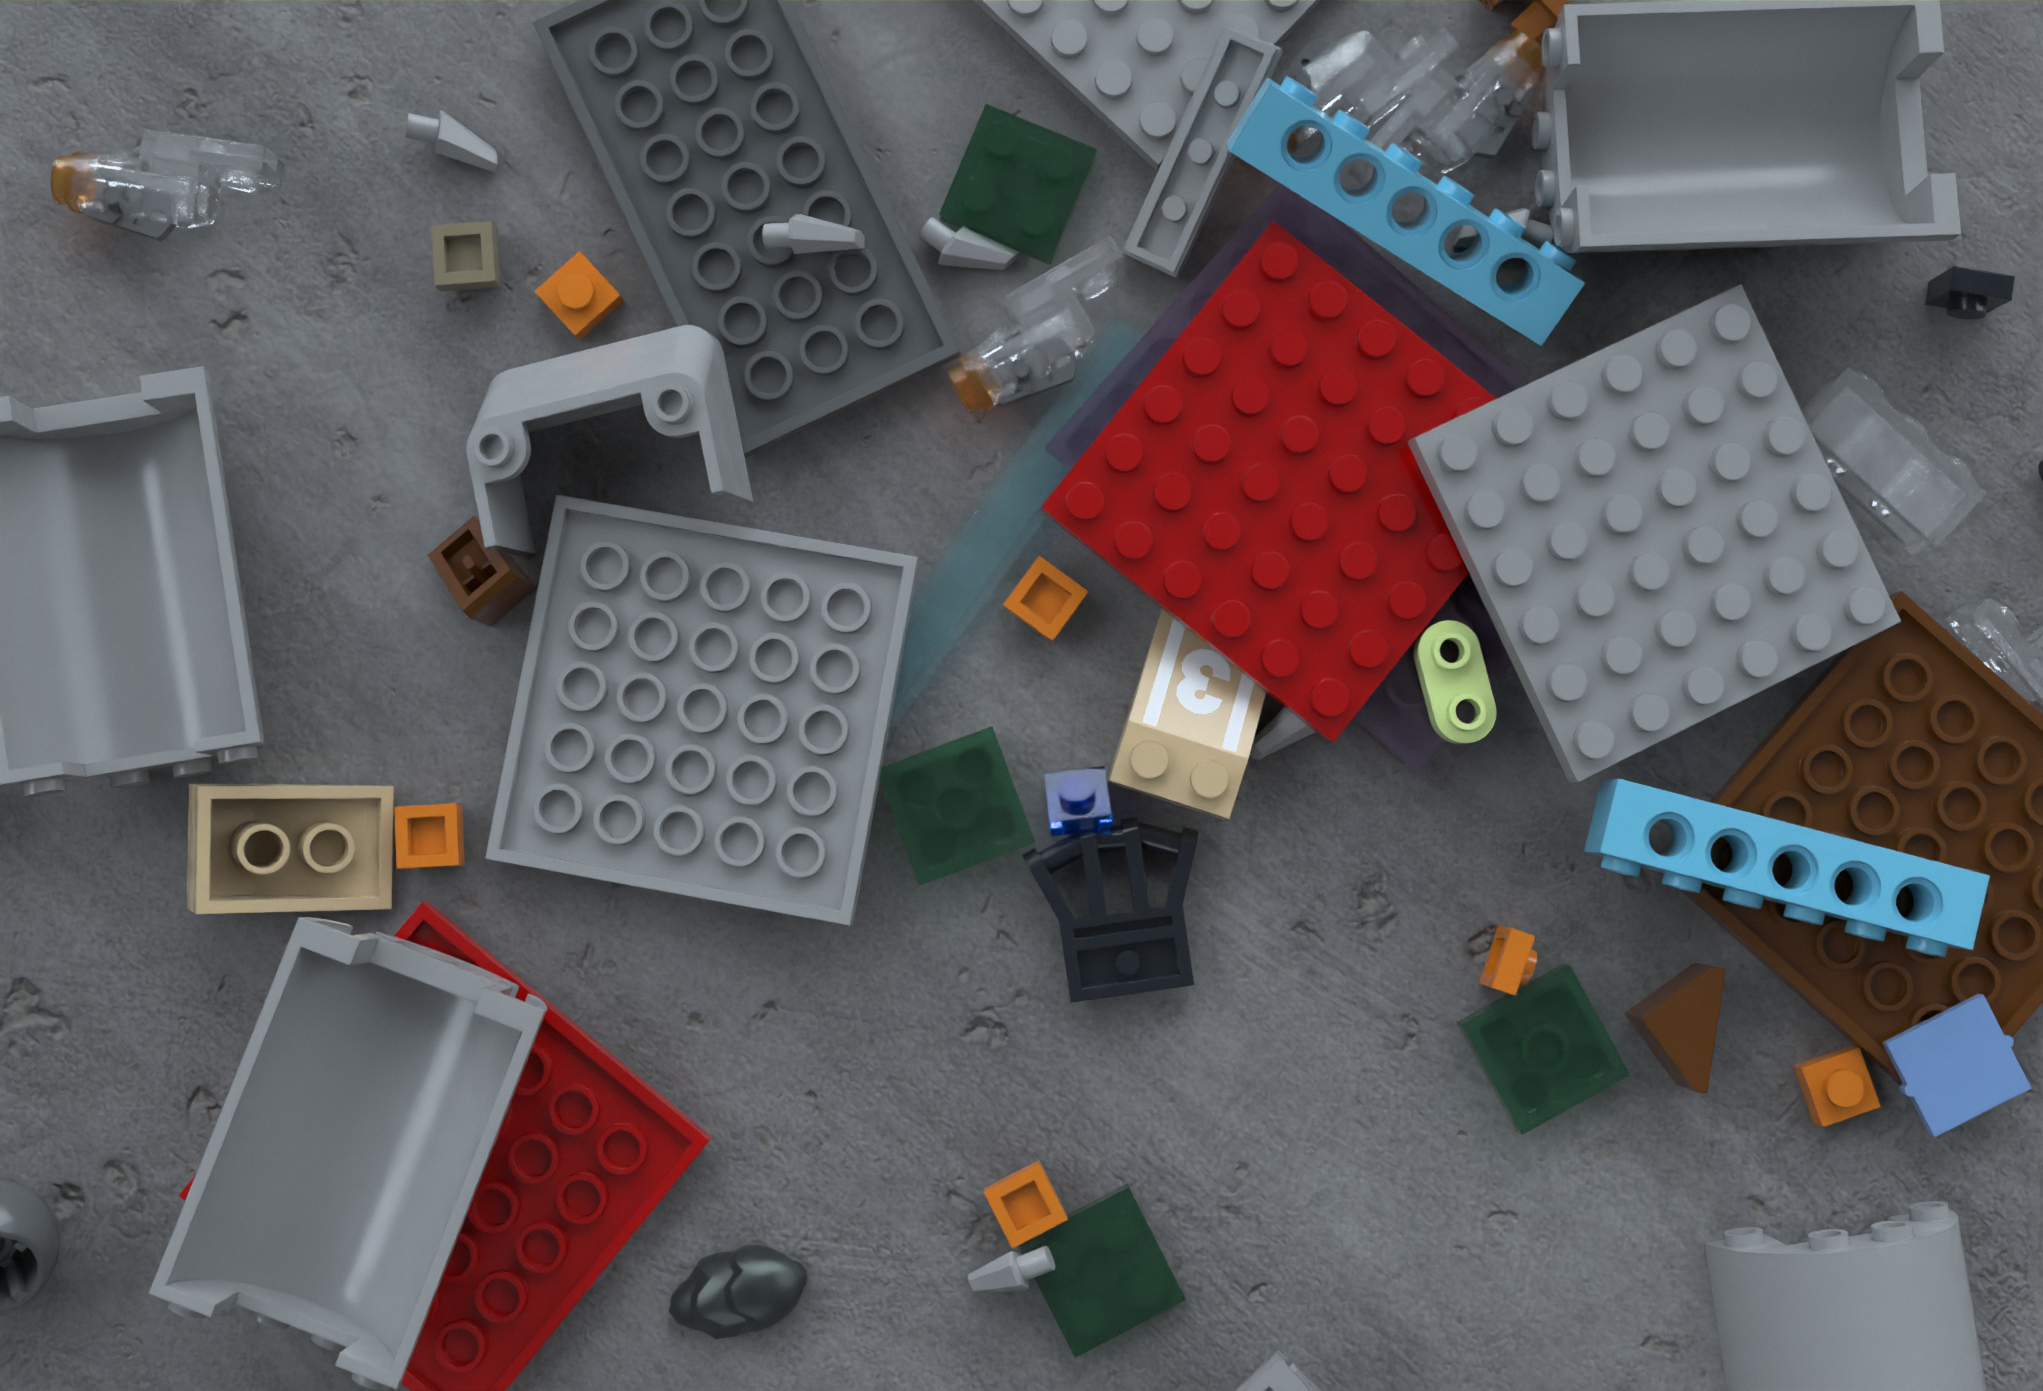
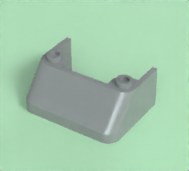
[466,325,753,557]

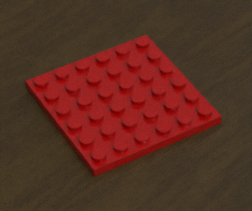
[1040,220,1497,743]
[178,901,713,1391]

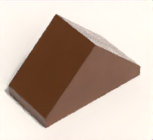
[428,516,537,627]
[1625,963,1726,1094]

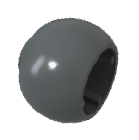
[0,1178,61,1316]

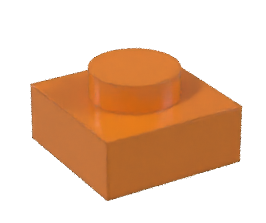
[534,251,624,341]
[1003,555,1089,643]
[394,803,465,869]
[1479,925,1537,996]
[1793,1046,1881,1127]
[984,1160,1068,1249]

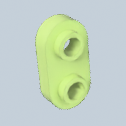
[1413,620,1497,744]

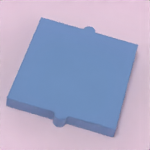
[1882,994,2031,1137]

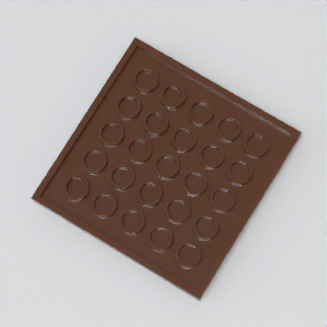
[1660,591,2043,1085]

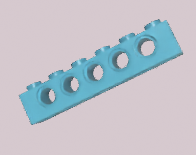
[1227,76,1585,346]
[1584,778,1990,958]

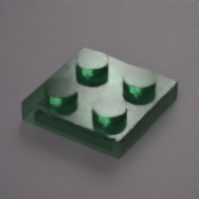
[939,104,1097,265]
[879,726,1035,886]
[1456,963,1631,1135]
[1019,1183,1186,1358]

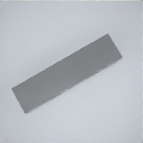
[1121,23,1283,279]

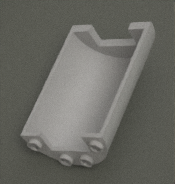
[1531,0,1961,253]
[0,366,265,797]
[148,917,547,1391]
[1704,1201,1986,1391]

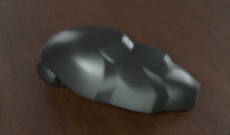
[669,1245,808,1339]

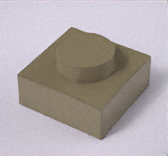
[431,221,501,291]

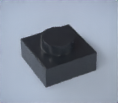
[1925,266,2015,319]

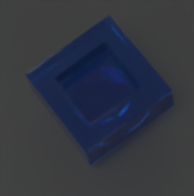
[1043,766,1113,837]

